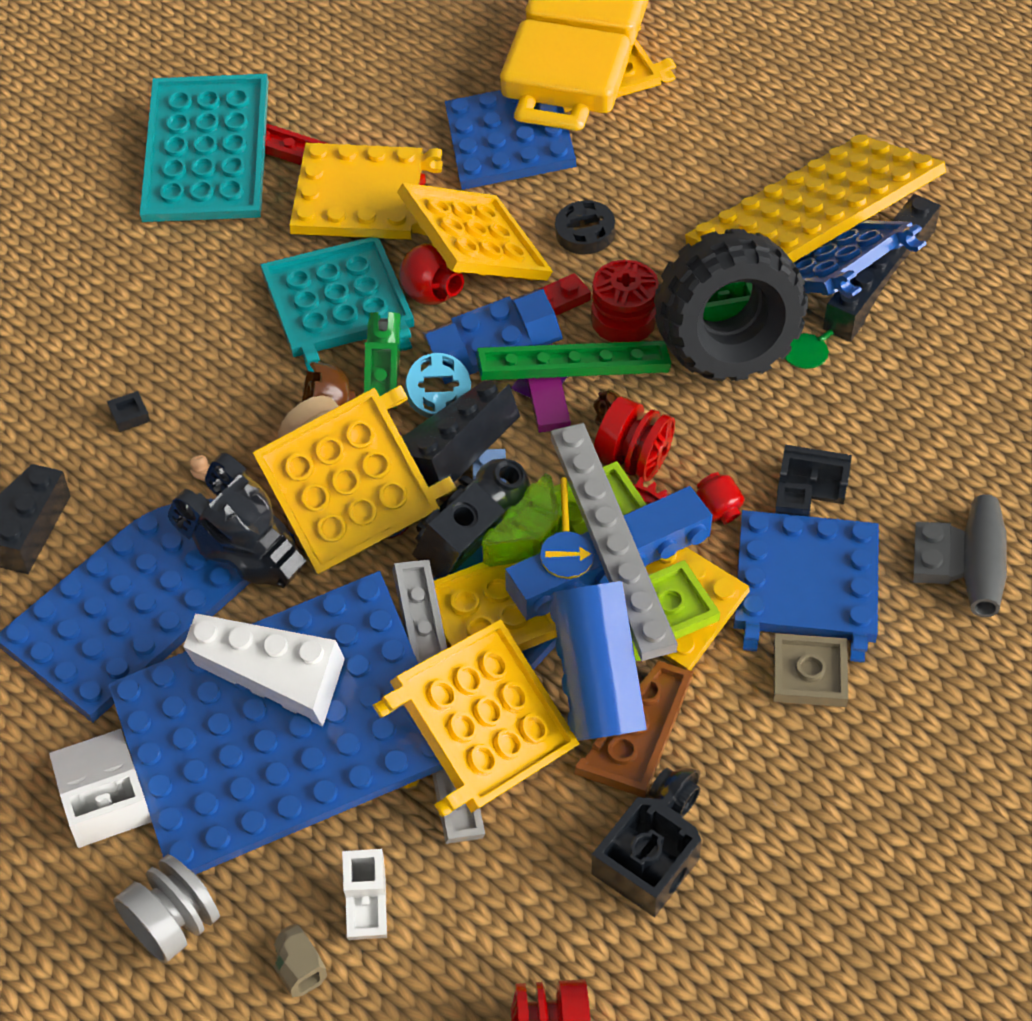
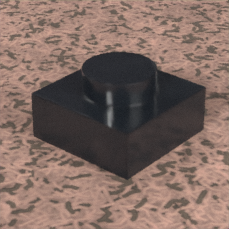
[107,391,150,432]
[775,482,812,516]

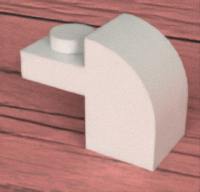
[342,849,387,940]

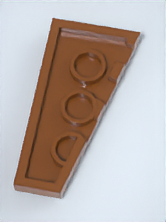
[574,661,693,798]

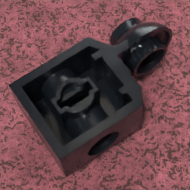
[412,459,531,579]
[591,767,702,918]

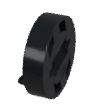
[555,200,616,254]

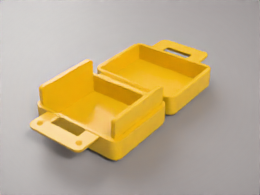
[500,0,649,131]

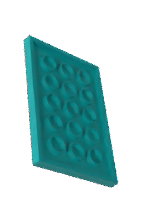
[140,74,269,222]

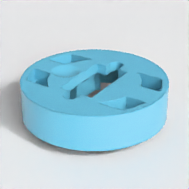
[404,353,471,418]

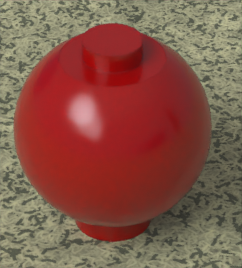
[399,243,464,305]

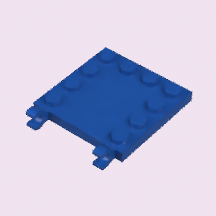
[794,220,927,298]
[734,510,879,662]

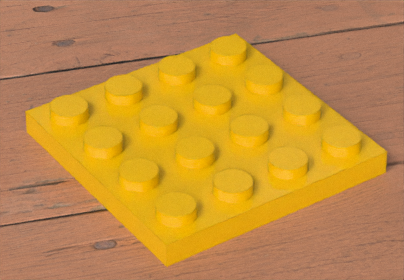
[397,182,553,281]

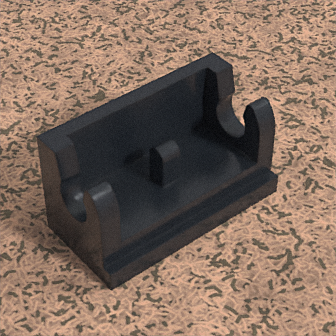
[777,445,852,504]

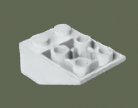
[49,729,152,848]

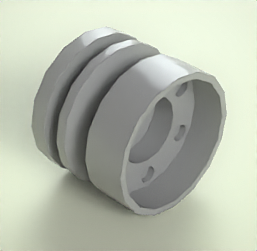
[113,854,220,964]

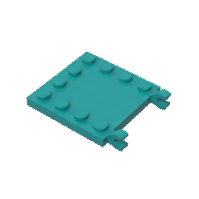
[260,238,415,372]

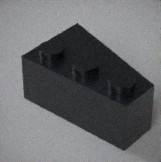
[0,464,71,574]

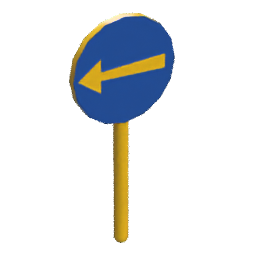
[540,477,594,579]

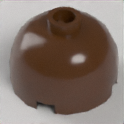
[302,362,355,406]

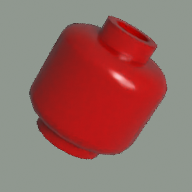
[696,472,745,525]

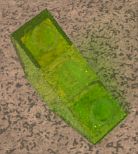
[482,473,560,567]

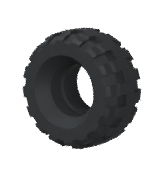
[654,229,808,381]

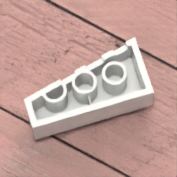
[183,613,345,727]

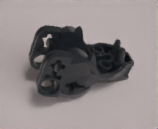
[168,453,306,588]

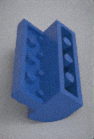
[550,581,647,741]

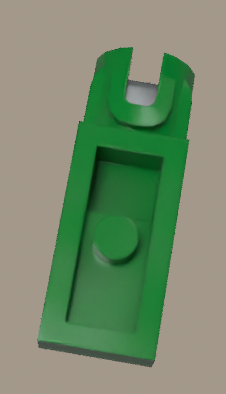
[364,312,401,409]

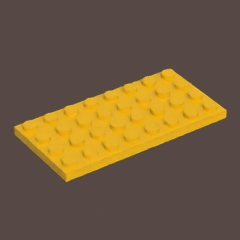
[685,135,946,263]

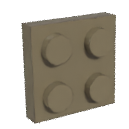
[773,633,848,707]

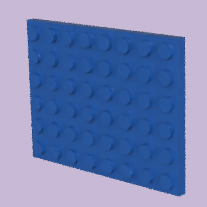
[108,571,443,875]

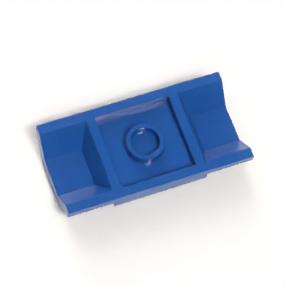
[423,289,563,384]

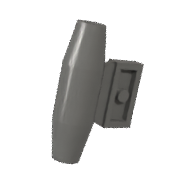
[913,495,1007,617]

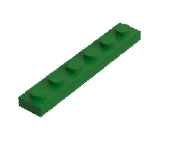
[476,341,672,380]

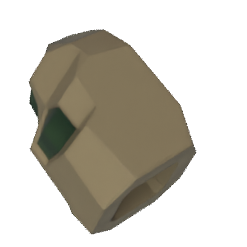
[274,924,327,997]

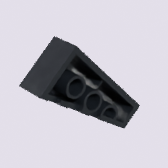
[402,380,520,487]

